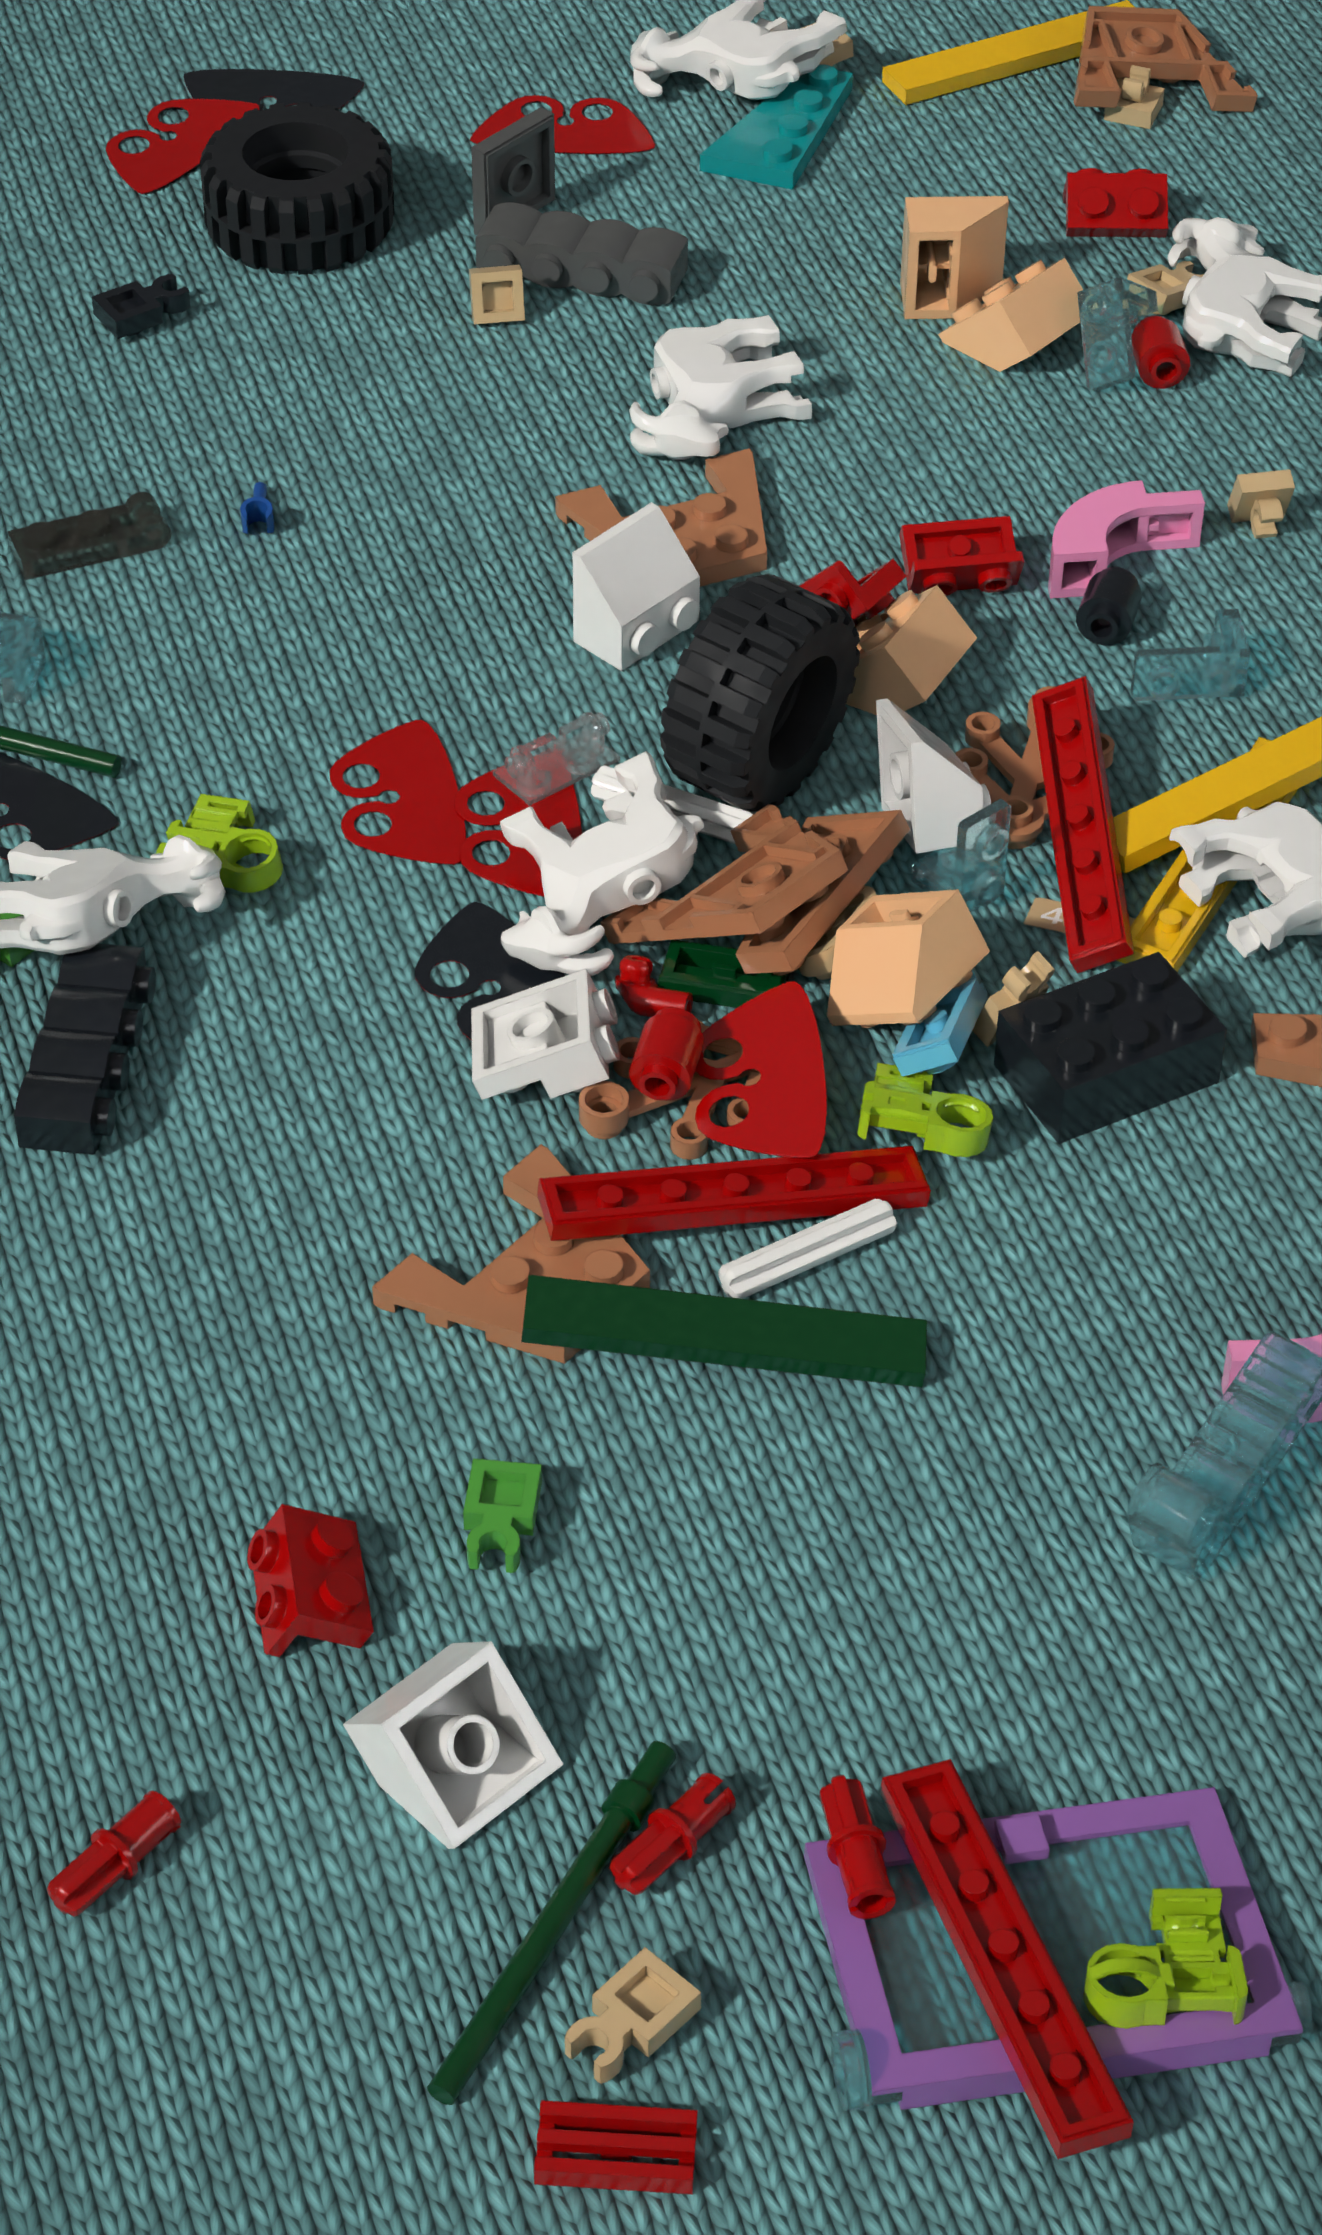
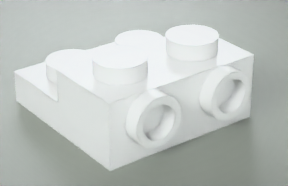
[471,969,620,1100]

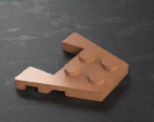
[1074,6,1258,112]
[555,448,767,587]
[600,804,848,944]
[372,1144,650,1364]

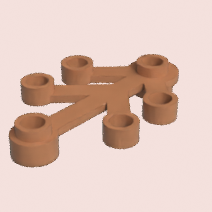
[955,686,1115,849]
[579,1020,761,1160]

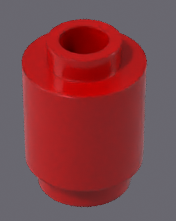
[1130,316,1190,389]
[629,1007,704,1101]

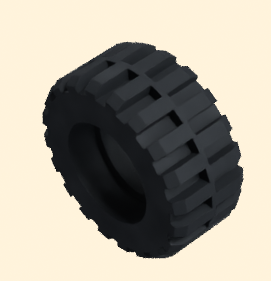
[200,102,395,275]
[660,574,860,812]

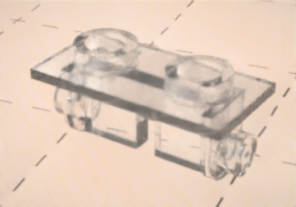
[493,712,620,806]

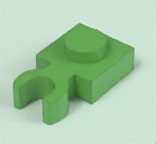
[463,1458,542,1573]

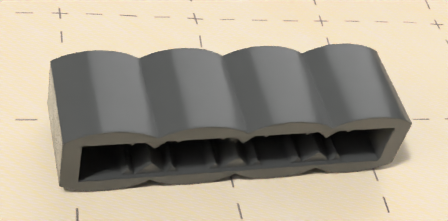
[475,202,688,305]

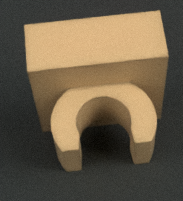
[1104,65,1165,129]
[469,265,525,325]
[1227,469,1295,539]

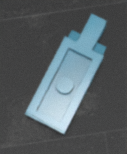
[892,969,987,1077]

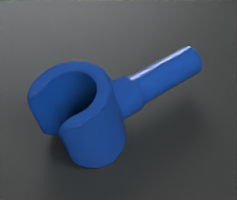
[240,482,275,534]

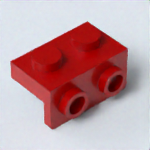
[1063,168,1168,238]
[899,516,1025,596]
[798,558,907,626]
[247,1504,374,1657]

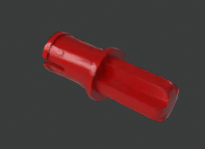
[609,1773,736,1895]
[819,1775,896,1919]
[47,1791,181,1917]

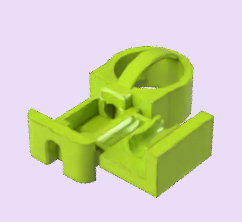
[156,794,283,893]
[857,1062,993,1157]
[1083,1888,1248,2029]

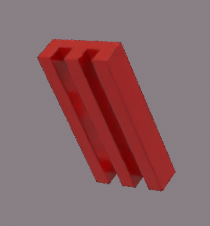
[534,2100,698,2195]

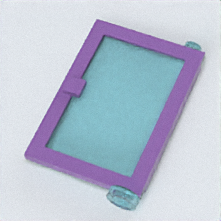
[804,1787,1312,2111]

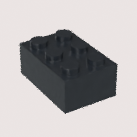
[994,952,1227,1144]

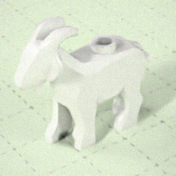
[630,0,847,100]
[1167,217,1322,377]
[629,315,812,460]
[500,751,704,976]
[1169,802,1322,958]
[0,835,226,955]

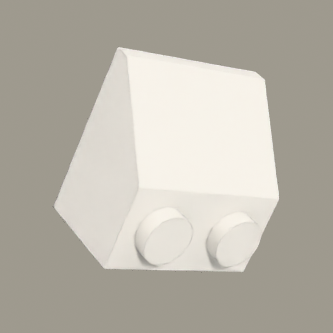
[572,502,700,671]
[876,698,992,854]
[343,1641,564,1849]

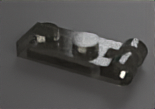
[8,492,172,580]

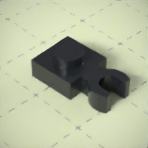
[92,274,191,339]

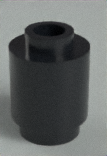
[1076,567,1142,646]

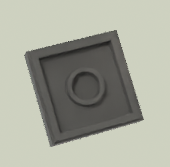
[471,107,555,235]

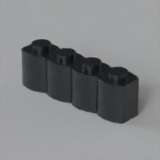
[14,943,156,1154]

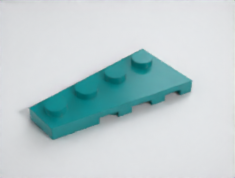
[700,64,853,190]

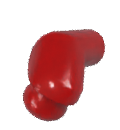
[615,955,693,1017]

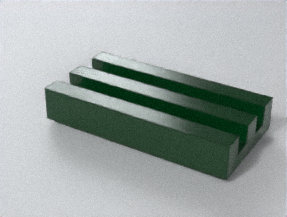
[658,940,790,1008]

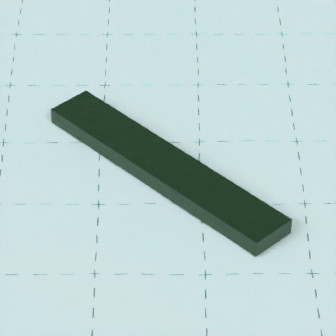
[521,1275,927,1388]

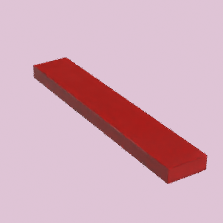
[1032,676,1134,973]
[537,1146,931,1241]
[880,1759,1134,2159]

